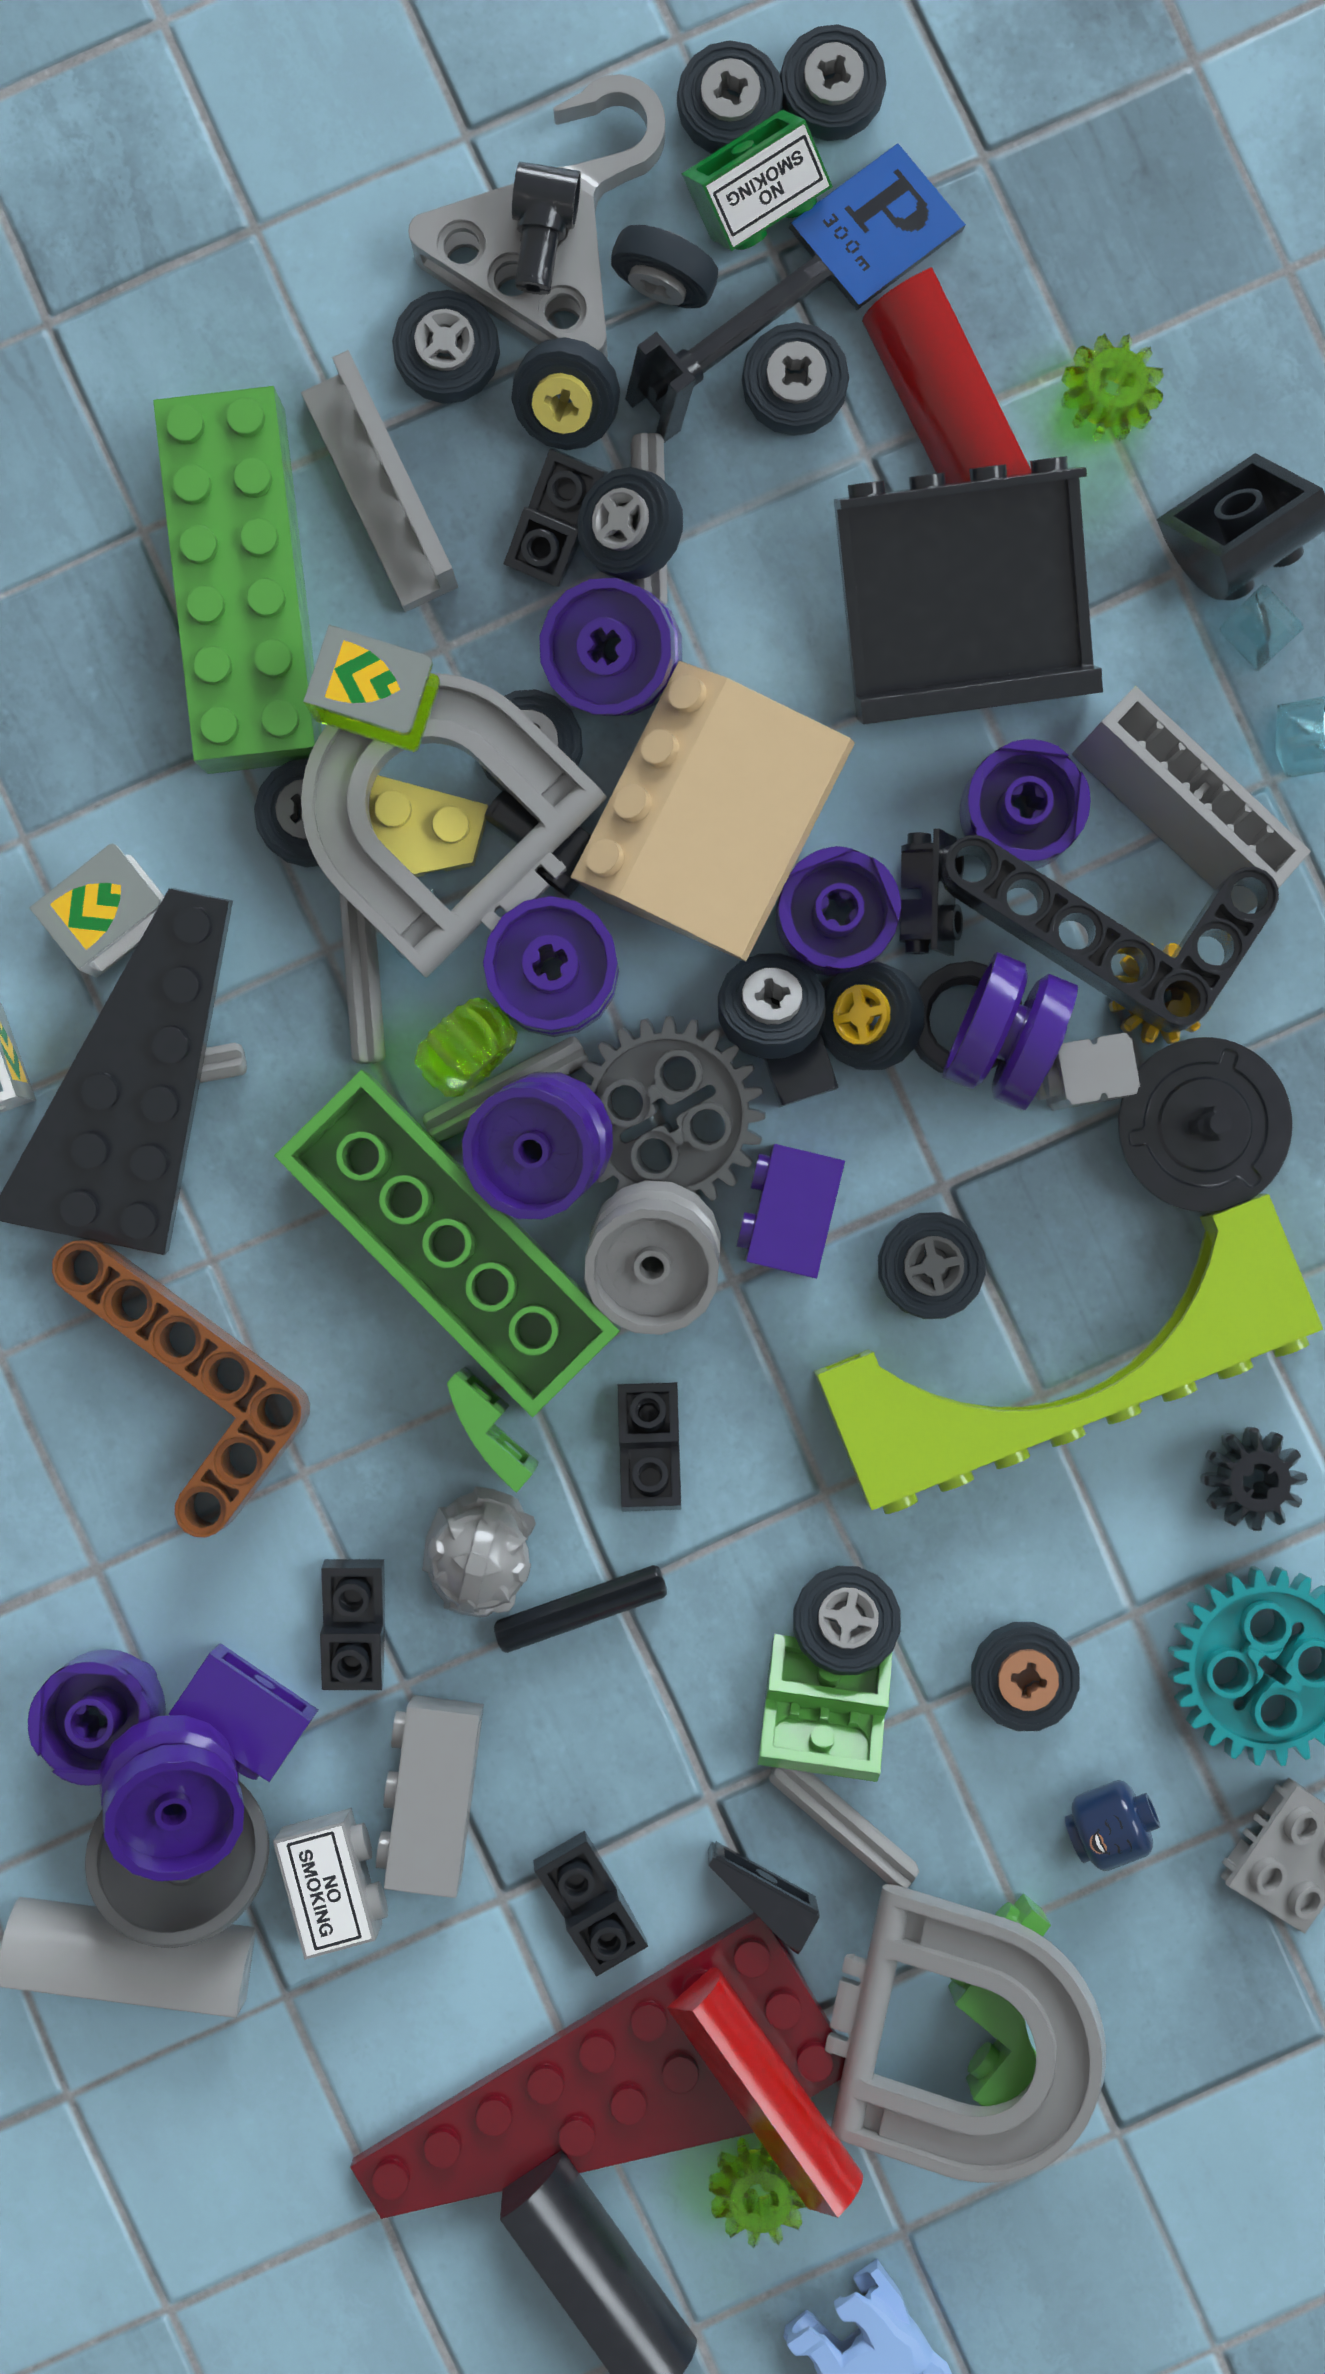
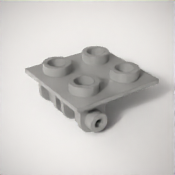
[1221,1777,1325,1934]

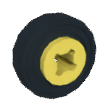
[511,337,620,450]

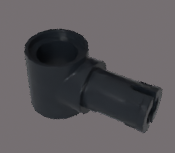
[512,161,581,295]
[485,790,591,898]

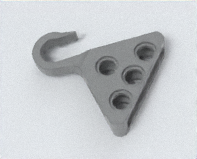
[408,74,665,360]

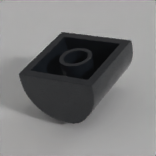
[1157,453,1325,601]

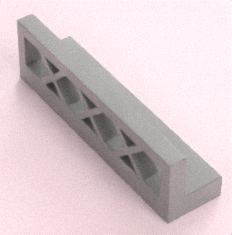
[301,350,458,612]

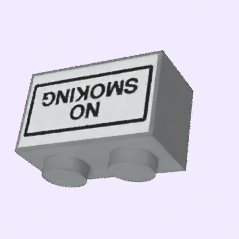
[273,1808,388,1960]

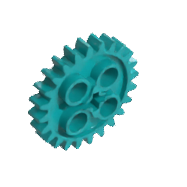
[1168,1566,1325,1766]

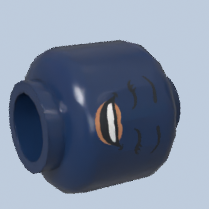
[1065,1780,1161,1871]

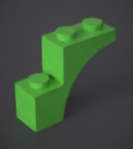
[948,1893,1051,2106]

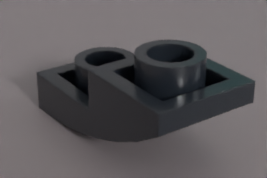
[503,449,608,587]
[617,1382,681,1512]
[320,1559,385,1690]
[533,1831,648,1977]

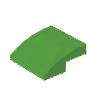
[447,1367,539,1493]
[757,1634,893,1782]

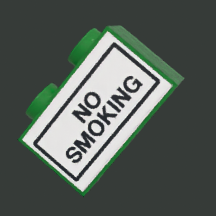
[681,110,833,251]

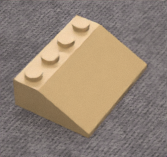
[571,661,855,962]

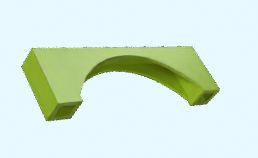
[814,1194,1324,1514]

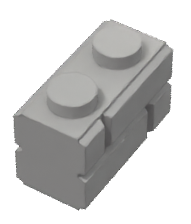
[1036,1033,1140,1111]

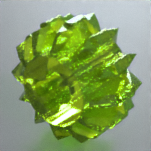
[1061,333,1164,442]
[414,997,518,1097]
[708,2137,806,2248]

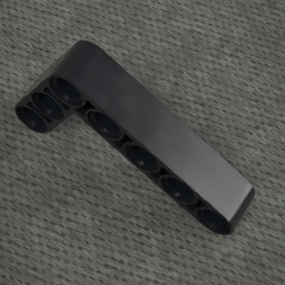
[941,835,1279,1033]

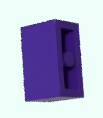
[736,1143,845,1279]
[169,1643,319,1782]

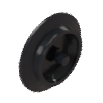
[1118,1037,1292,1212]

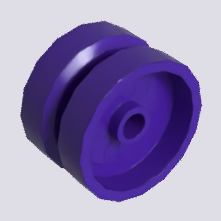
[539,578,682,716]
[483,896,619,1037]
[942,952,1078,1111]
[462,1072,613,1220]
[100,1715,244,1881]

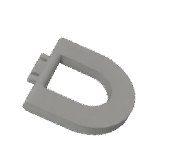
[301,673,607,978]
[825,1884,1106,2183]

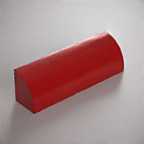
[862,267,1031,484]
[666,1968,863,2218]

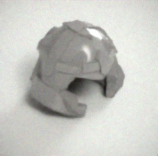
[422,1486,536,1618]

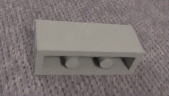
[376,1695,484,1898]

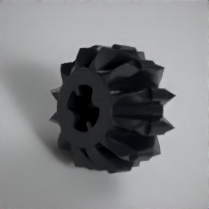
[1200,1427,1308,1531]

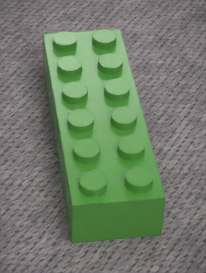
[153,386,322,774]
[274,1069,621,1418]

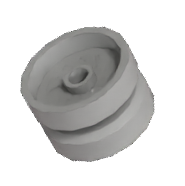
[584,1180,721,1335]

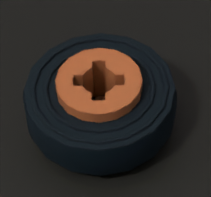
[971,1622,1080,1731]

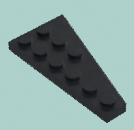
[0,888,233,1255]

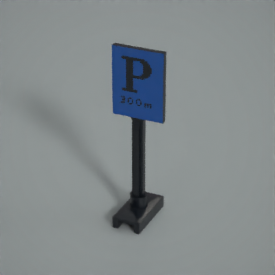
[625,143,966,443]

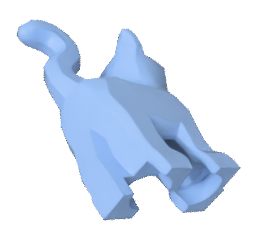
[783,2258,952,2374]

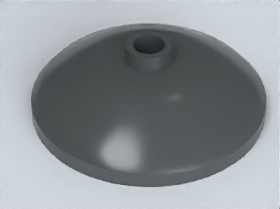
[85,1780,270,1948]

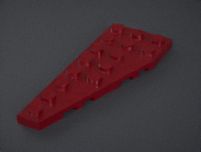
[350,1913,845,2219]

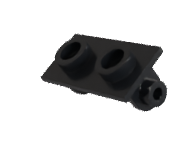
[899,828,964,956]

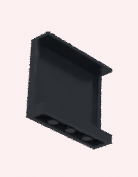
[834,456,1103,724]

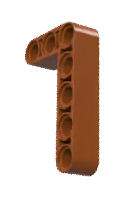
[52,1240,310,1538]

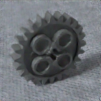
[582,1016,766,1201]

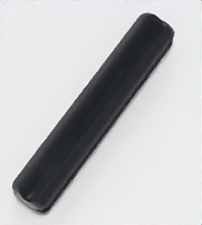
[494,1565,667,1653]

